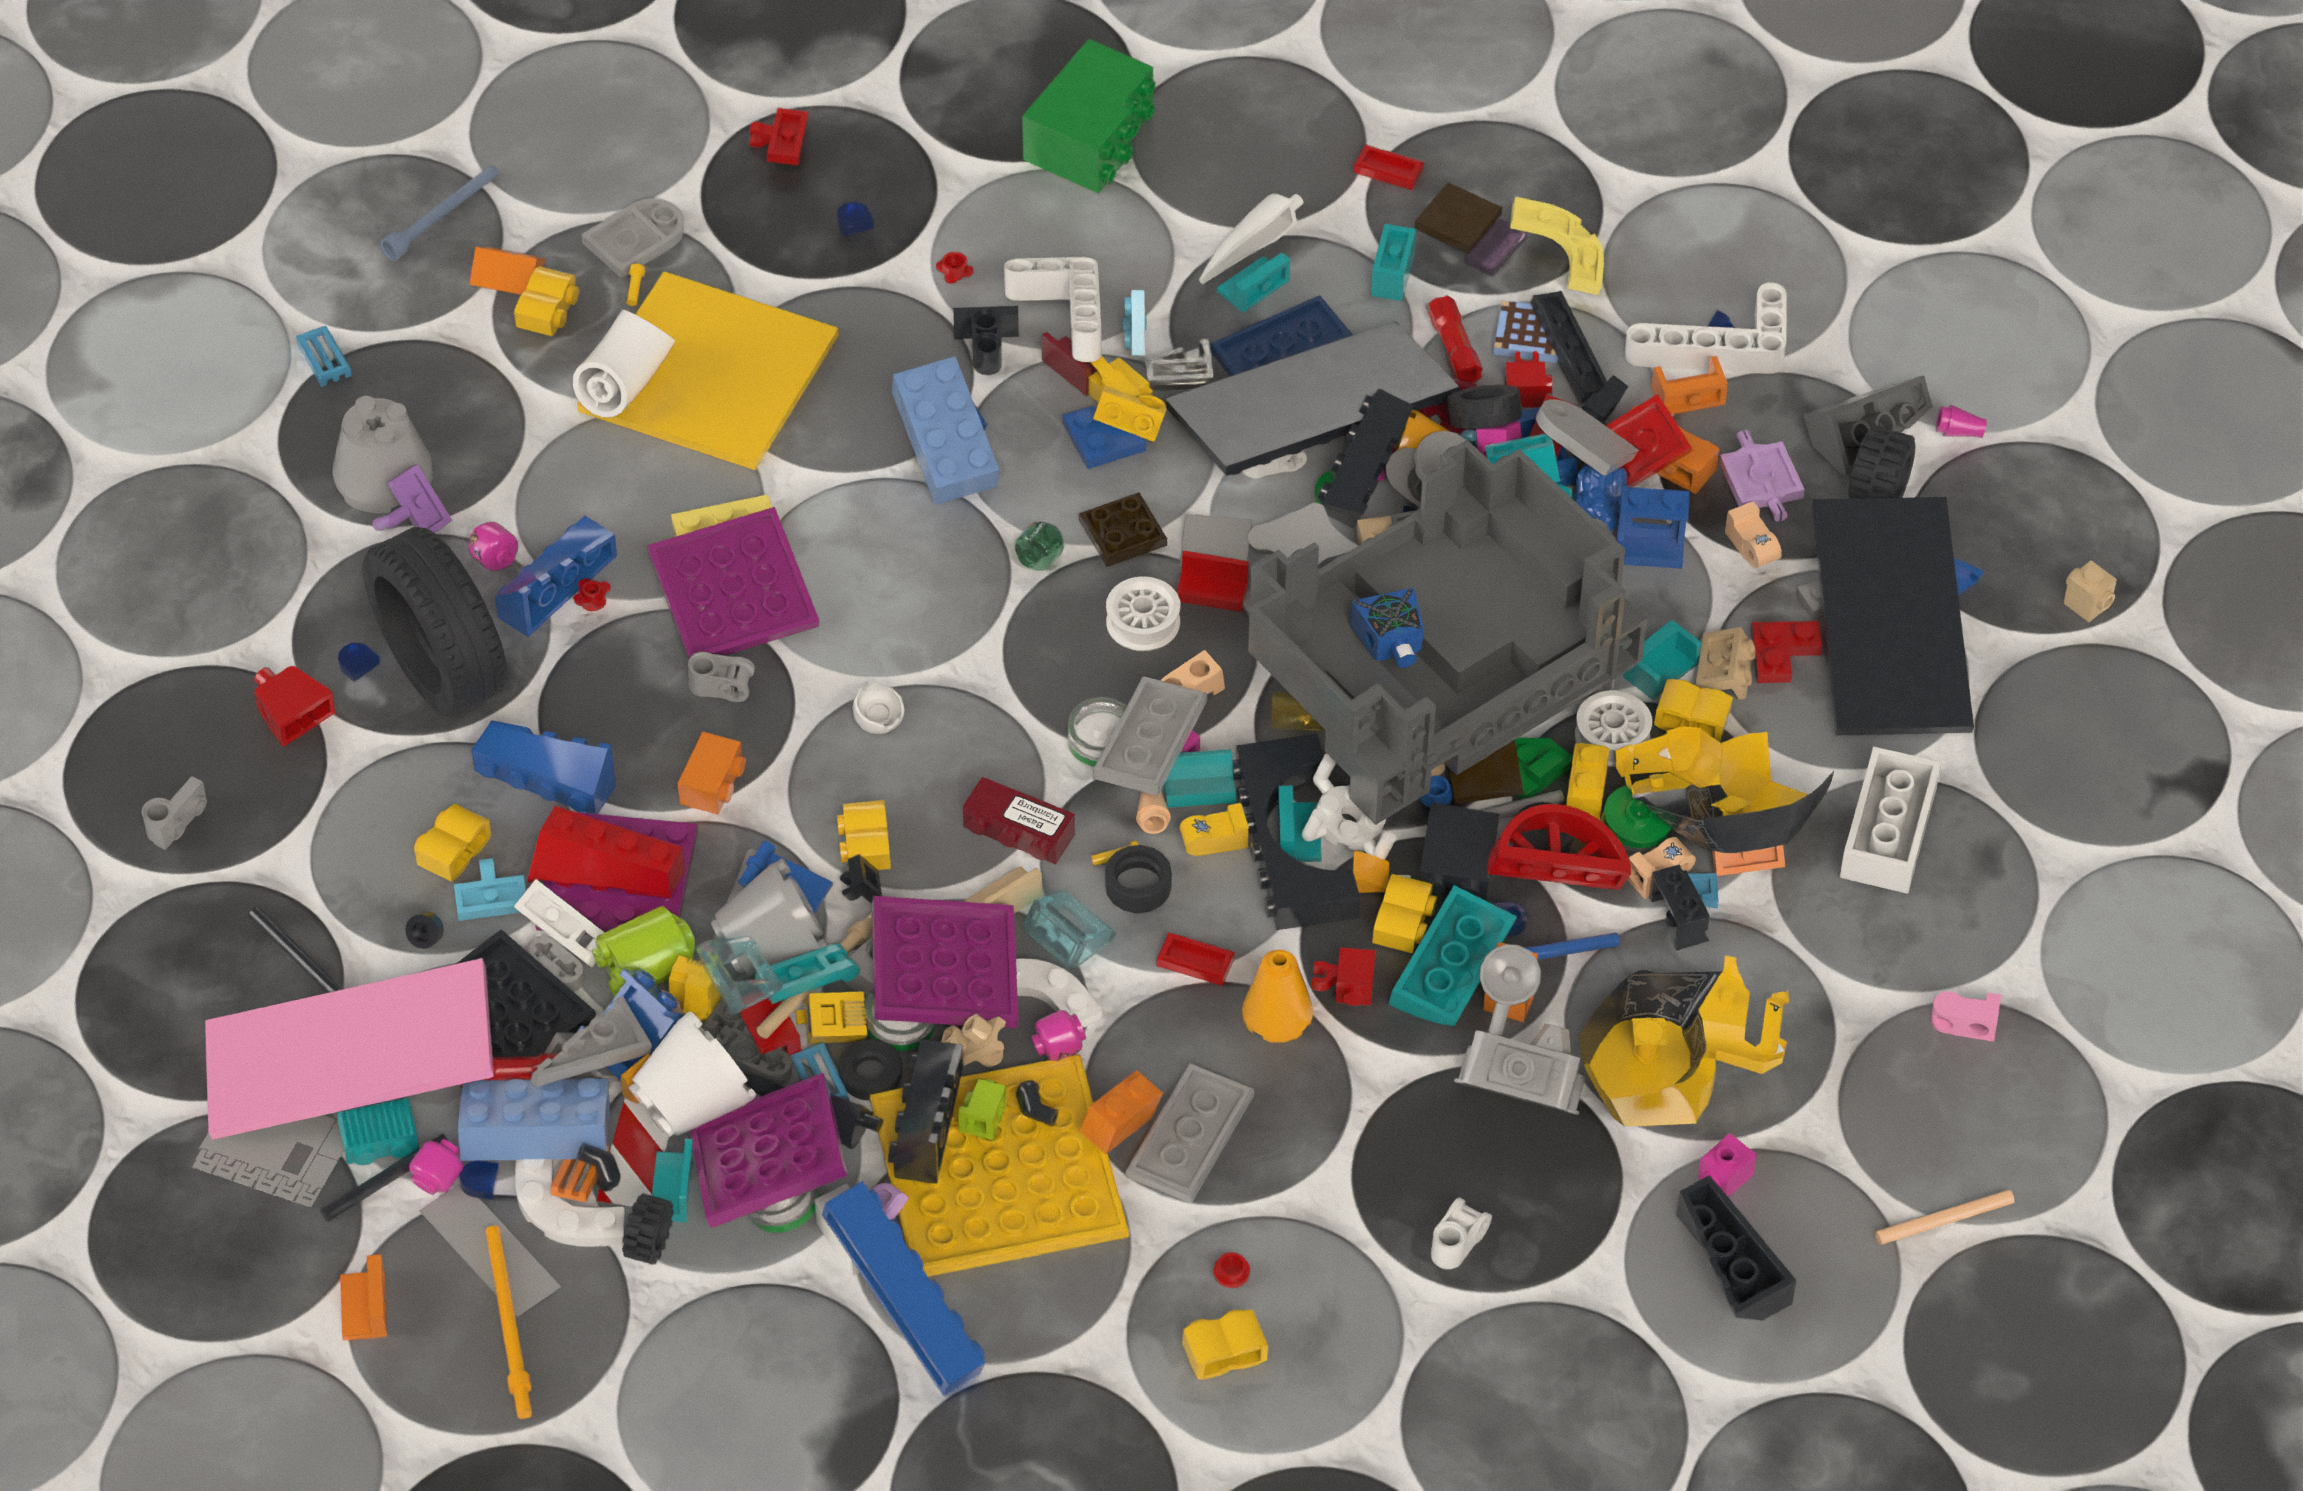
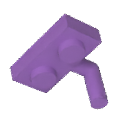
[373,464,453,533]

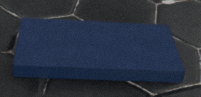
[1210,295,1353,377]

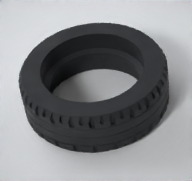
[362,527,507,716]

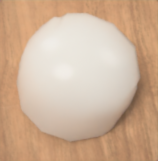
[852,682,905,734]

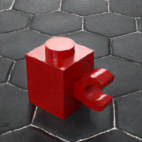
[1504,351,1553,408]
[1312,947,1376,1006]

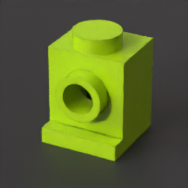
[958,1079,1007,1140]

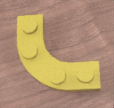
[1510,196,1604,295]

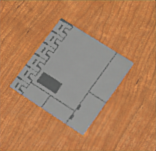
[189,1105,368,1207]

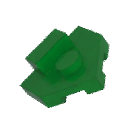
[1515,737,1573,799]

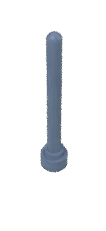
[380,166,498,261]

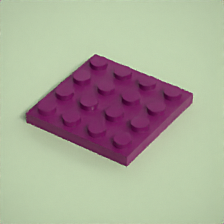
[647,507,819,659]
[535,812,698,935]
[872,896,1019,1029]
[690,1073,848,1228]

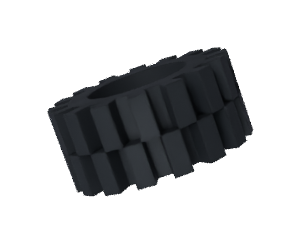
[622,1193,674,1265]

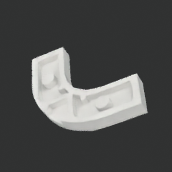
[1016,959,1102,1028]
[515,1159,625,1246]

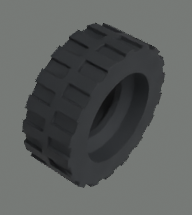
[1447,385,1522,429]

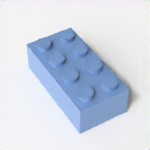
[892,356,999,505]
[458,1078,611,1161]

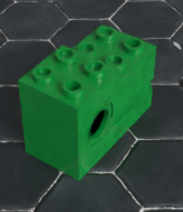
[1022,39,1155,194]

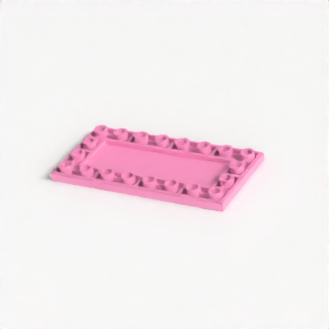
[205,958,494,1140]

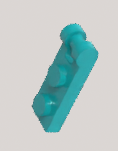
[755,943,860,1004]

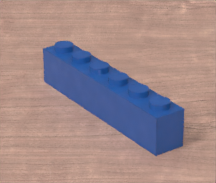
[821,1181,986,1397]

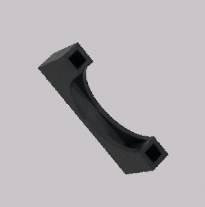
[1232,734,1360,930]

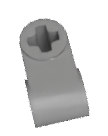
[688,652,755,702]

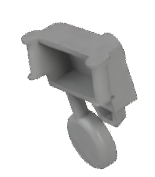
[1454,944,1586,1115]

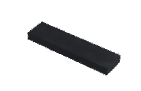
[1530,291,1607,403]

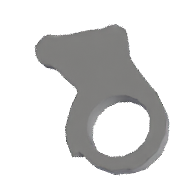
[1247,502,1359,569]

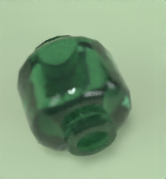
[1014,521,1064,571]

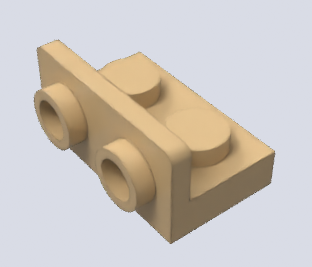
[1695,627,1756,700]

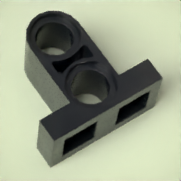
[953,306,1019,376]

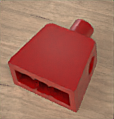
[254,666,336,747]

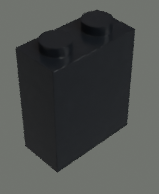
[1418,802,1500,901]

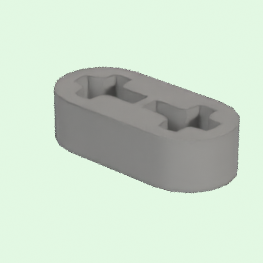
[528,937,585,992]

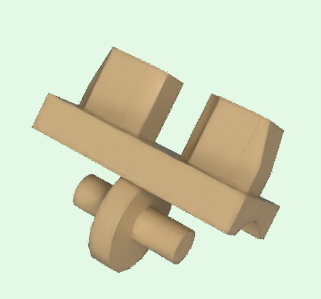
[941,1014,1006,1067]

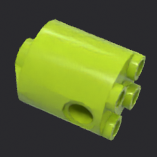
[592,906,695,997]

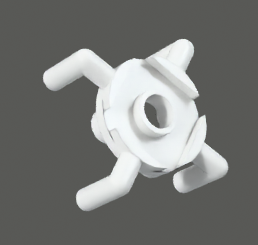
[1302,754,1396,860]

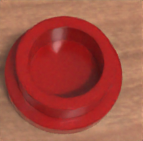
[1213,1252,1250,1288]

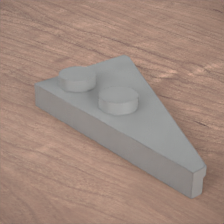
[531,996,652,1087]

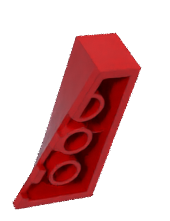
[527,806,685,898]

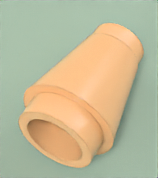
[1136,791,1171,834]

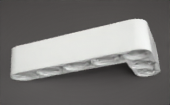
[1004,257,1102,362]
[1624,282,1787,374]

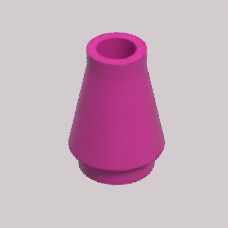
[1936,405,1987,438]

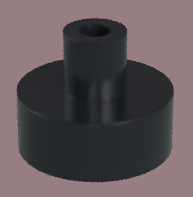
[405,911,444,949]

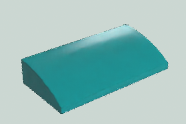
[1388,885,1517,1026]

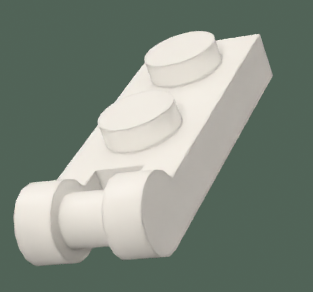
[514,879,605,968]

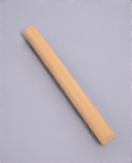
[1875,1190,2014,1245]

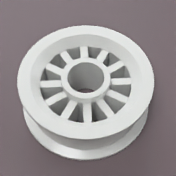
[1106,577,1180,651]
[1575,690,1652,767]

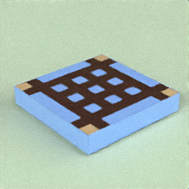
[1493,300,1558,363]

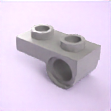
[142,776,207,850]

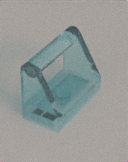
[1022,891,1116,969]
[696,936,782,1015]

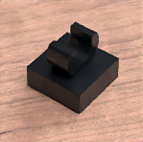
[840,854,882,903]

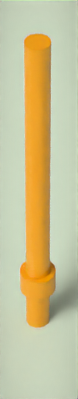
[485,1226,532,1419]

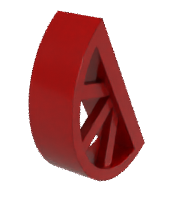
[1487,804,1632,890]

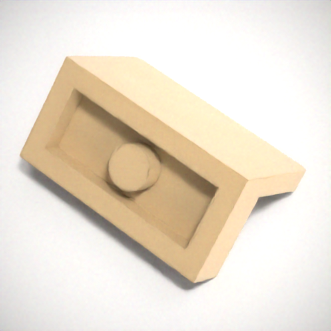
[965,866,1042,913]

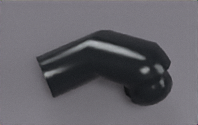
[1016,1080,1059,1127]
[577,1143,621,1192]

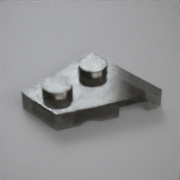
[1146,339,1213,391]

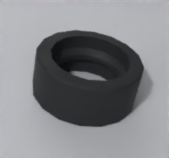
[1105,845,1172,913]

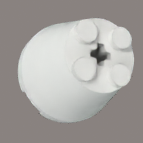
[629,1011,757,1137]

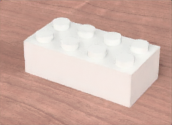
[1840,747,1942,894]

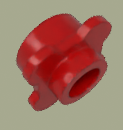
[936,252,974,284]
[573,578,611,611]

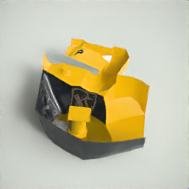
[1615,726,1835,853]
[1579,956,1789,1127]

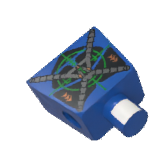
[1349,588,1424,668]

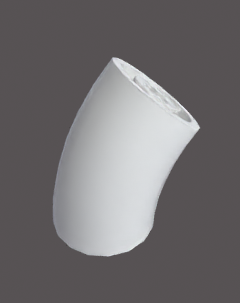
[573,310,675,417]

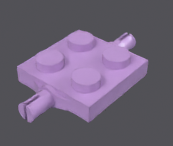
[1719,430,1805,522]

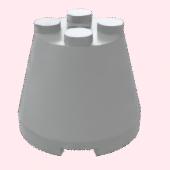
[332,396,433,513]
[711,858,829,976]

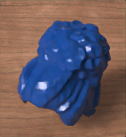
[1573,464,1627,532]

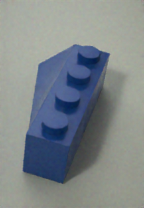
[495,515,617,637]
[472,720,616,814]

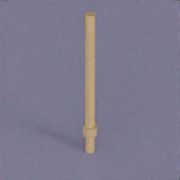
[757,910,872,1038]

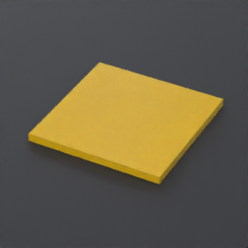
[577,271,839,470]
[870,1054,1129,1277]

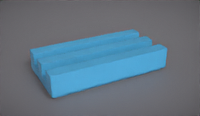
[296,325,352,387]
[790,1042,850,1101]

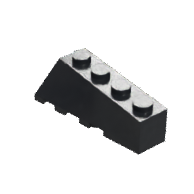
[1316,388,1414,528]
[888,1039,964,1184]
[1676,1175,1796,1321]

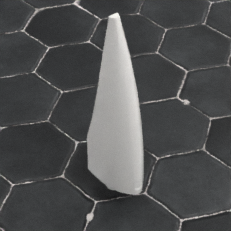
[1199,194,1303,284]

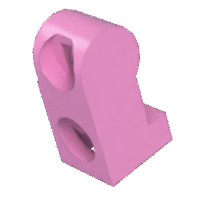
[1931,991,2001,1042]

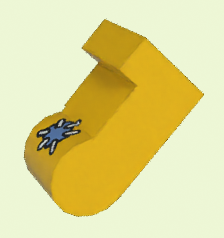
[1179,803,1249,856]

